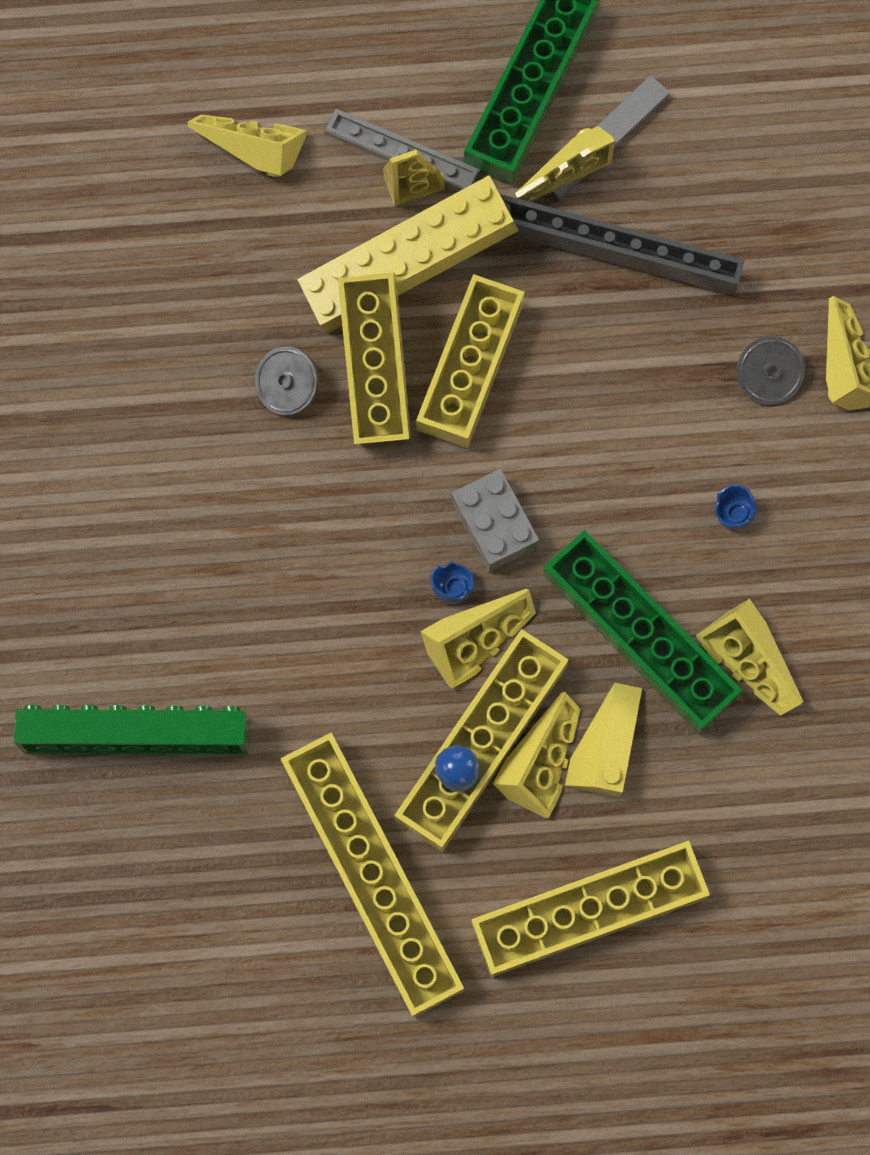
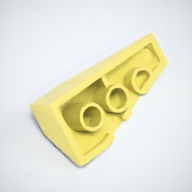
[188,115,307,177]
[515,126,615,202]
[383,150,445,207]
[826,296,870,410]
[420,589,536,689]
[696,599,803,716]
[565,683,642,798]
[493,692,580,818]

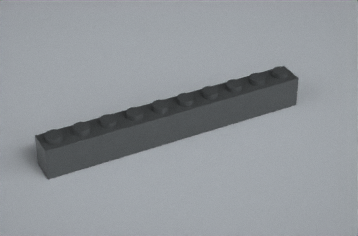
[500,194,745,296]

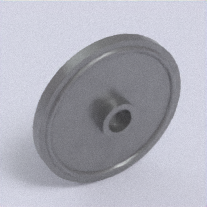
[736,336,805,405]
[255,346,319,415]

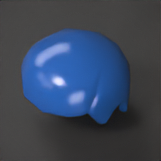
[715,484,757,530]
[430,561,474,604]
[435,745,480,792]

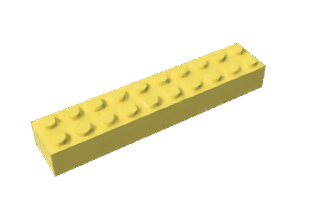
[280,732,464,1018]

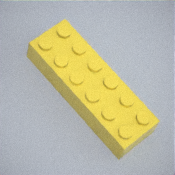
[338,272,411,444]
[416,274,525,448]

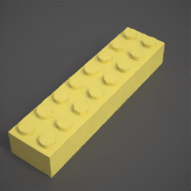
[297,175,519,333]
[394,629,569,852]
[471,841,710,978]

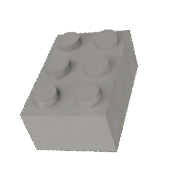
[451,469,539,573]

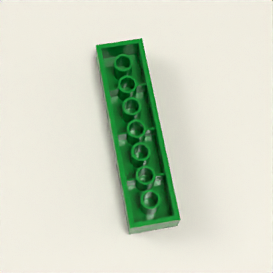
[464,0,600,185]
[543,530,742,735]
[14,705,250,755]

